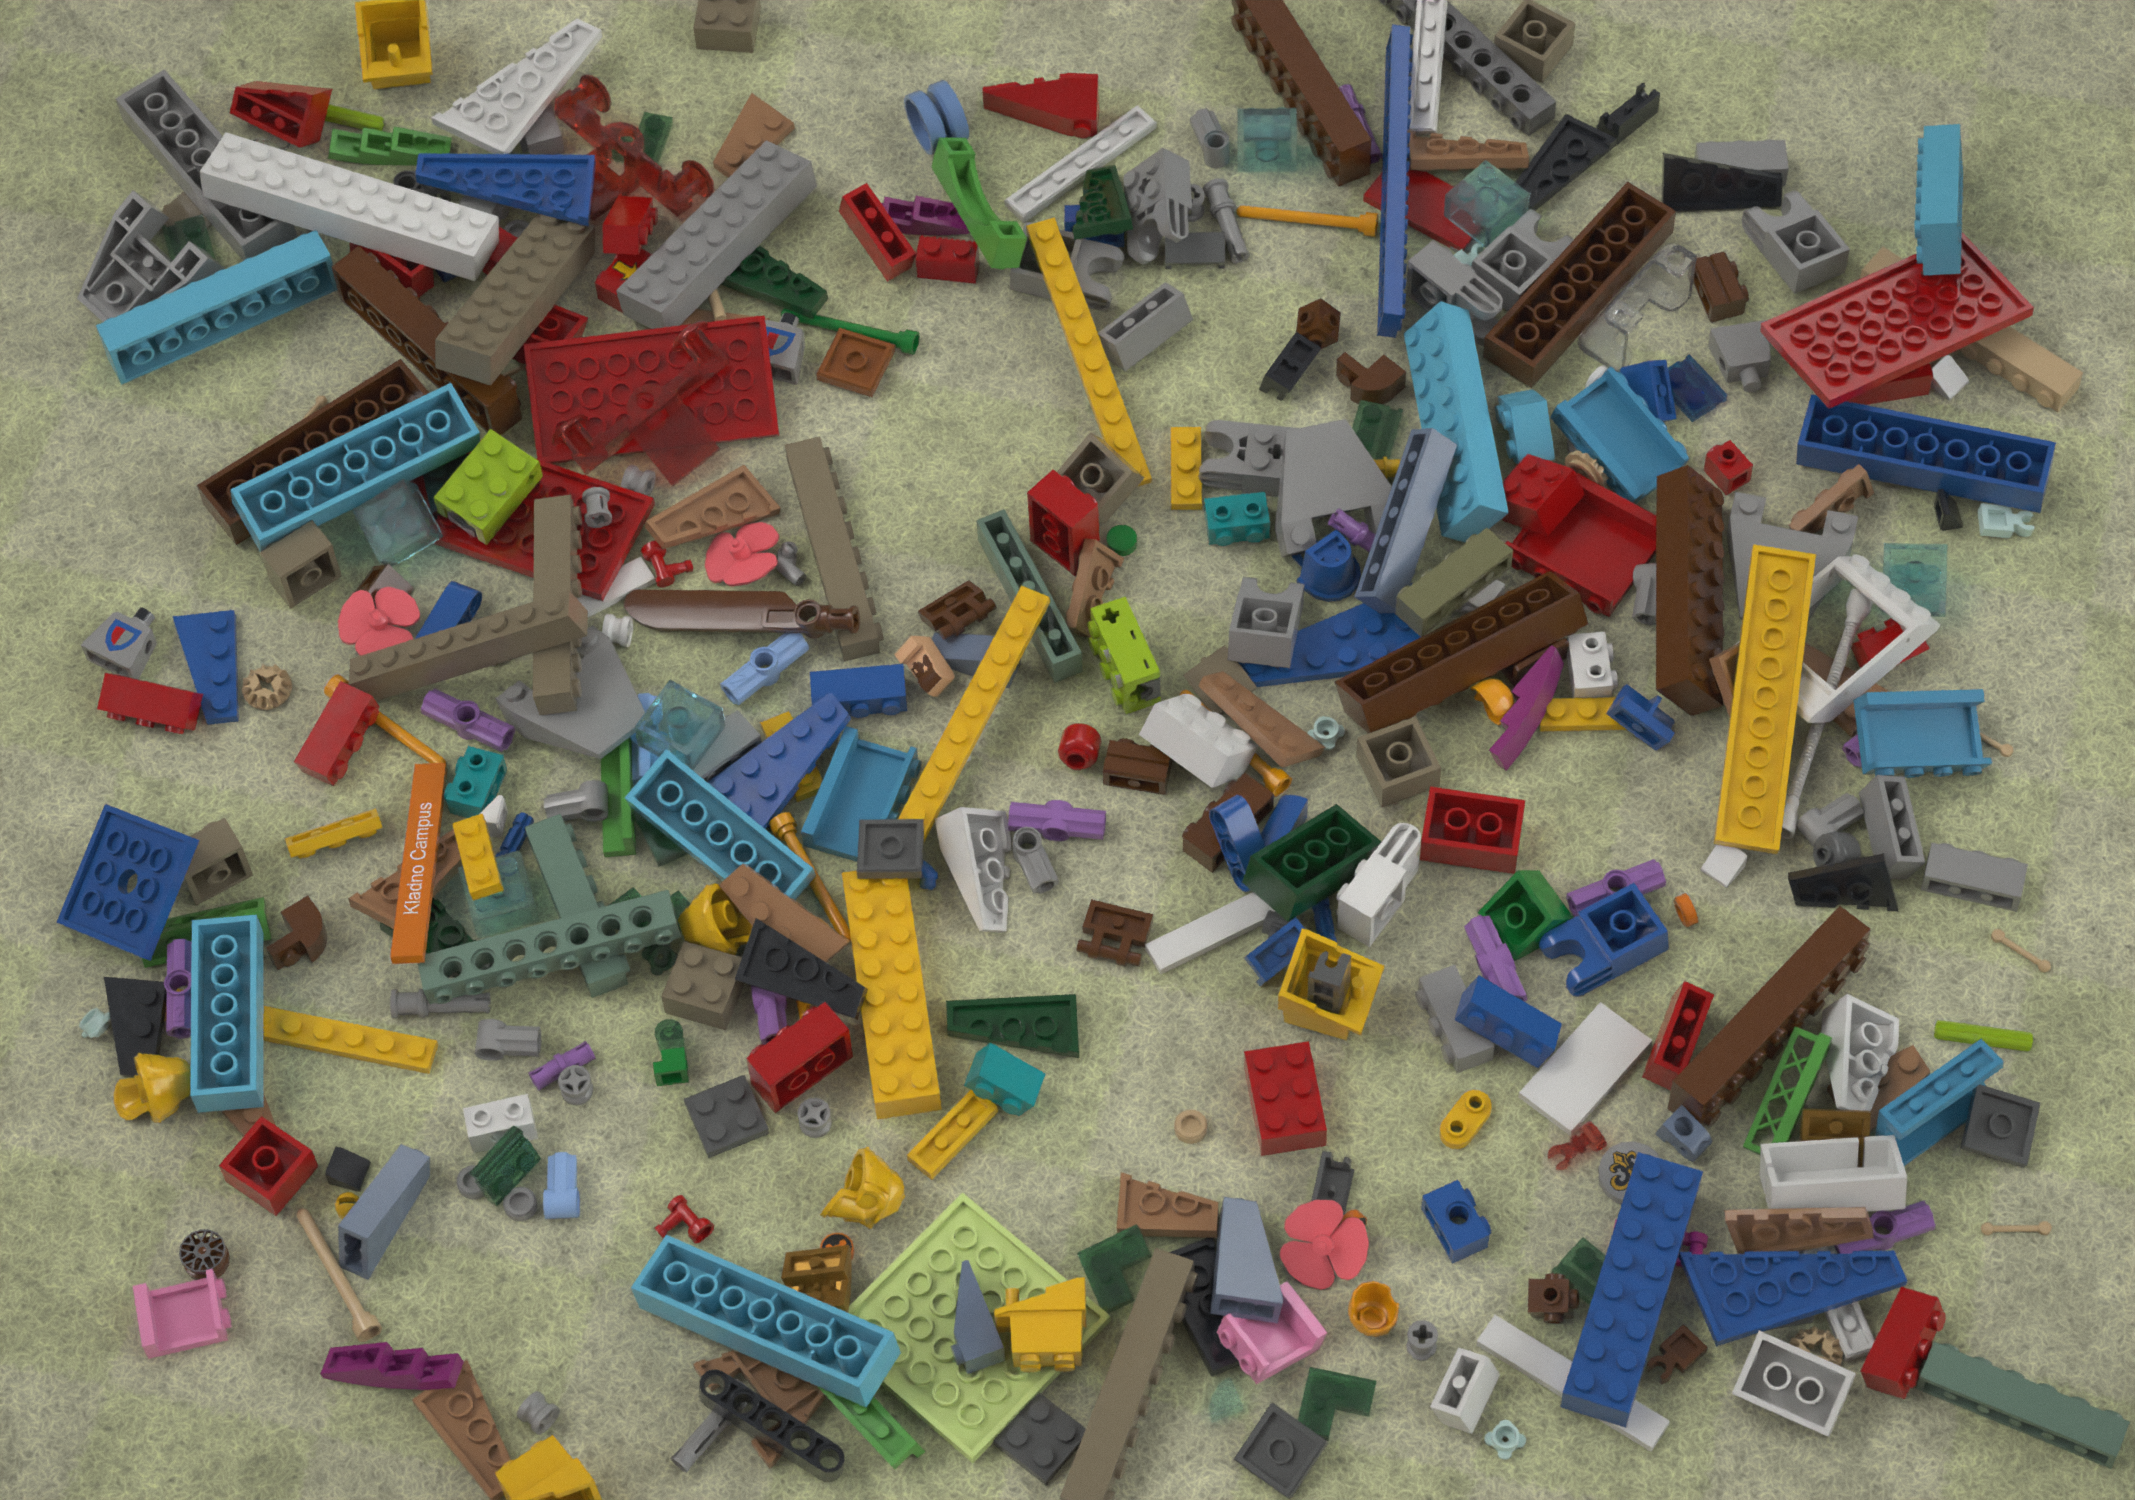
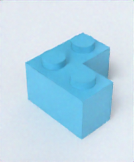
[1495,389,1555,465]

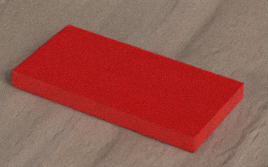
[1363,164,1495,251]

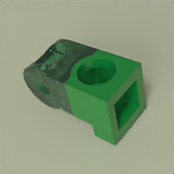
[653,1019,689,1086]

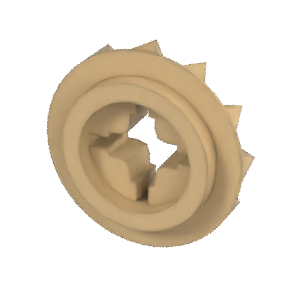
[1565,450,1608,487]
[241,664,292,710]
[1789,1326,1843,1366]

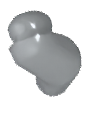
[776,541,806,586]

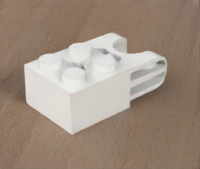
[1336,823,1421,947]

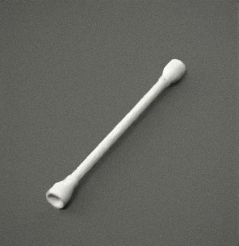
[1781,588,1873,839]

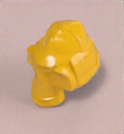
[678,883,753,955]
[114,1053,191,1123]
[820,1147,905,1229]

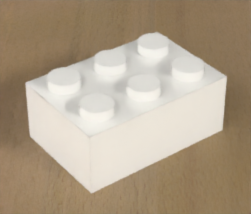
[1139,693,1258,788]
[1732,1331,1856,1437]

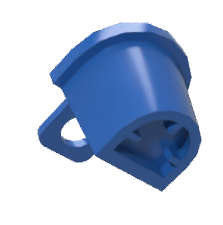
[1291,530,1361,602]

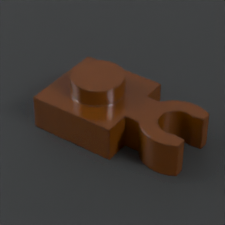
[1646,1324,1708,1385]

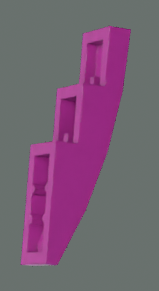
[848,195,970,236]
[1489,645,1564,771]
[320,1342,464,1390]

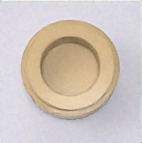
[1174,1110,1207,1144]

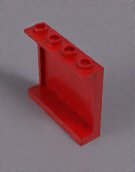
[1505,465,1656,617]

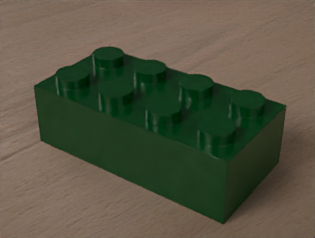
[1242,804,1382,922]

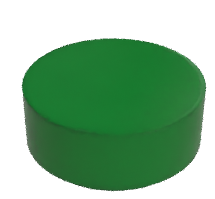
[1106,525,1137,556]

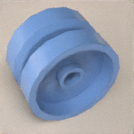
[904,80,969,155]

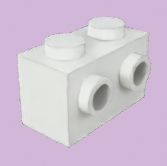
[1567,632,1618,698]
[1430,1347,1500,1434]

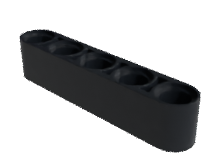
[699,1369,845,1482]

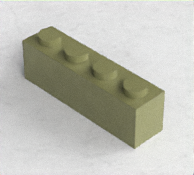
[1395,528,1513,637]

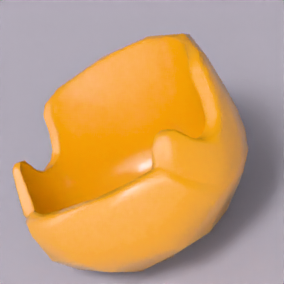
[1471,679,1515,725]
[1348,1281,1399,1337]

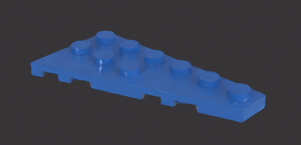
[415,153,596,227]
[1238,582,1420,687]
[708,692,851,829]
[1678,1251,1908,1347]

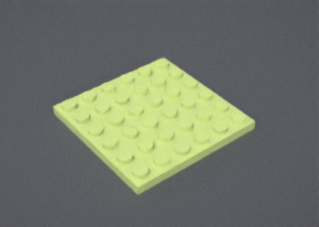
[848,1192,1111,1463]

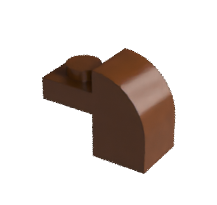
[1336,352,1406,407]
[266,895,327,970]

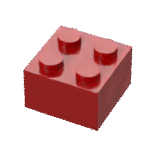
[1501,454,1585,537]
[219,1116,319,1216]

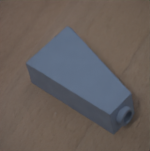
[338,1144,430,1280]
[1211,1197,1283,1324]

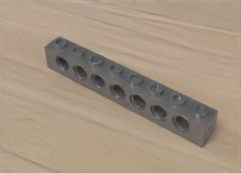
[1379,0,1556,136]

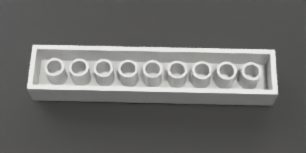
[200,133,499,281]

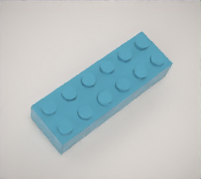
[1914,124,1963,276]
[625,749,816,900]
[190,915,264,1113]

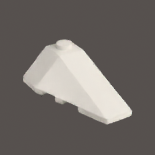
[935,807,1011,933]
[1821,994,1899,1111]

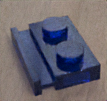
[1668,354,1728,422]

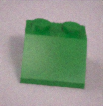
[1477,870,1574,962]

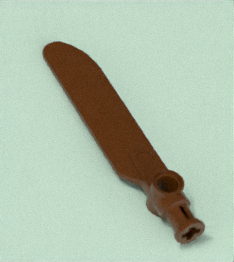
[624,589,860,639]

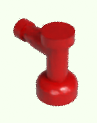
[641,540,693,588]
[654,1195,714,1244]

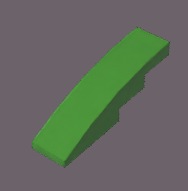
[328,126,452,165]

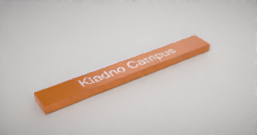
[390,763,448,964]

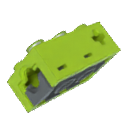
[434,429,543,545]
[1087,596,1161,714]

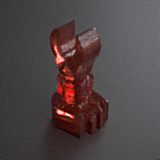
[1548,1121,1607,1170]

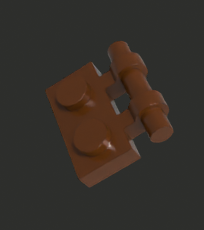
[918,580,997,640]
[1076,899,1153,967]

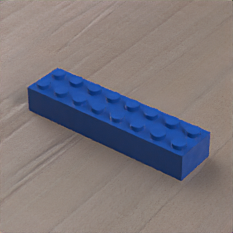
[1796,394,2056,513]
[1560,1152,1703,1428]

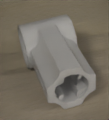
[1190,108,1230,169]
[1632,563,1656,625]
[544,780,608,822]
[1797,793,1864,846]
[1013,827,1059,894]
[475,1019,542,1061]

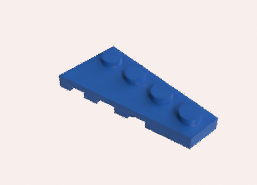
[172,610,239,725]

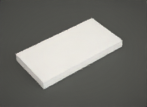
[1519,1002,1652,1136]

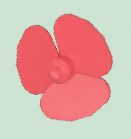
[705,522,779,587]
[338,587,420,656]
[1280,1200,1369,1290]

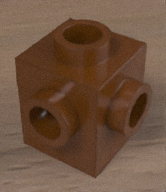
[1296,298,1341,349]
[1528,1273,1580,1324]

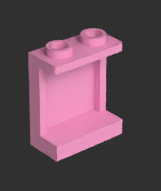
[133,1269,232,1359]
[1217,1281,1328,1384]

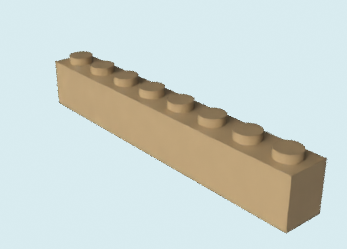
[1860,247,2083,412]

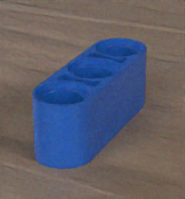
[415,581,482,639]
[1209,795,1265,892]

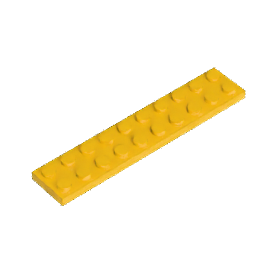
[1713,544,1816,854]

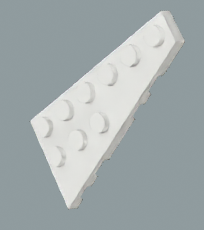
[431,19,602,154]

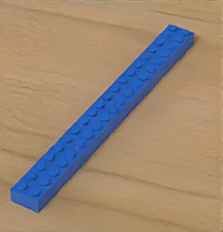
[1377,24,1413,338]

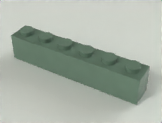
[976,509,1083,683]
[524,814,631,998]
[1916,1342,2130,1469]

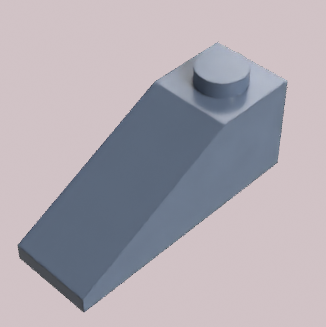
[932,632,1021,688]
[950,1260,1005,1374]

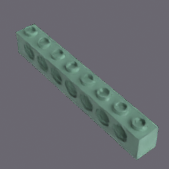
[417,890,681,1004]

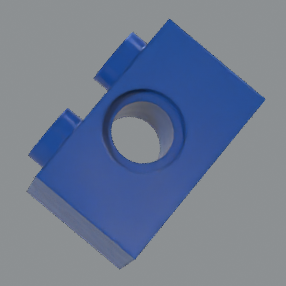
[1421,1180,1492,1264]

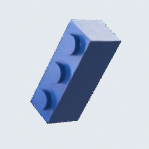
[810,664,908,718]
[1454,975,1562,1068]

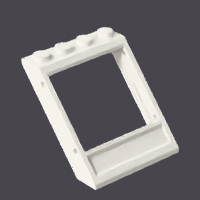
[1735,554,1941,723]

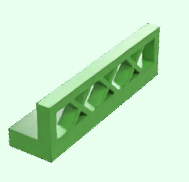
[601,737,636,857]
[142,897,271,968]
[1743,1026,1832,1155]
[817,1386,925,1469]

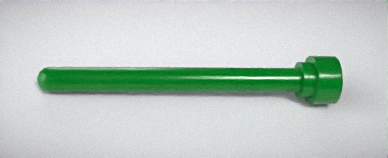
[781,308,920,355]

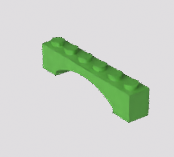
[931,137,1027,270]

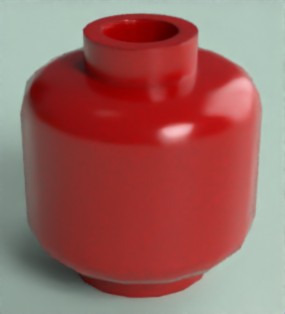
[1058,723,1102,770]

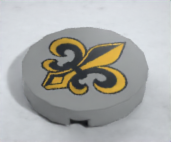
[1598,1141,1661,1205]

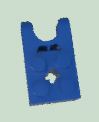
[1539,883,1669,997]

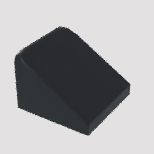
[1934,489,1963,531]
[325,1146,371,1192]

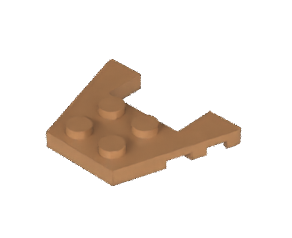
[693,1351,827,1469]

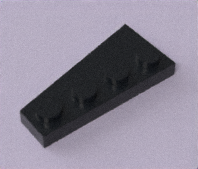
[1506,114,1617,212]
[1662,153,1782,211]
[735,918,868,1020]
[1170,1238,1240,1377]

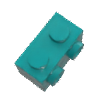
[1204,492,1270,546]
[444,746,507,818]
[964,1043,1046,1116]

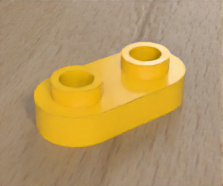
[1439,1090,1492,1149]

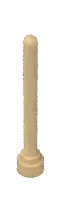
[297,1208,382,1342]

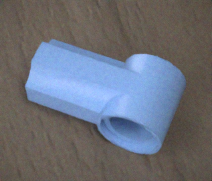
[543,1152,580,1219]

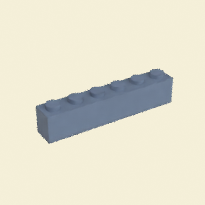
[1354,428,1457,613]

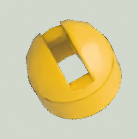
[335,1192,359,1219]

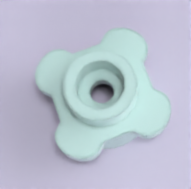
[1307,716,1345,750]
[79,1008,110,1038]
[1485,1420,1526,1460]

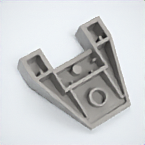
[77,191,225,322]
[1275,419,1392,558]
[1727,492,1858,621]
[495,625,650,759]

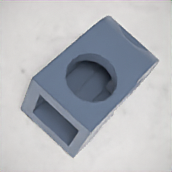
[1655,1105,1712,1162]

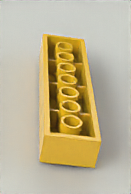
[842,870,942,1120]

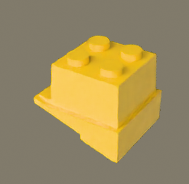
[355,0,433,89]
[1278,928,1385,1041]
[994,1277,1086,1372]
[495,1435,602,1500]

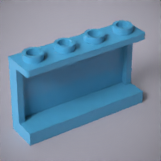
[1550,366,1689,504]
[1853,689,1992,778]
[801,726,922,862]
[1875,1039,2004,1166]

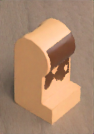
[894,635,955,697]

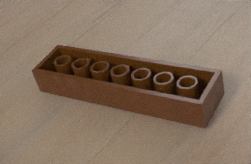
[1231,0,1372,187]
[1483,181,1676,388]
[331,246,522,436]
[197,359,429,545]
[1656,465,1725,716]
[1335,571,1589,734]
[1667,906,1871,1127]

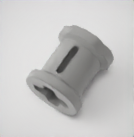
[1188,184,1204,222]
[582,487,612,528]
[1406,1320,1438,1361]

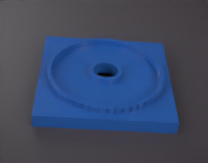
[57,804,200,960]

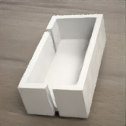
[1759,1135,1907,1211]

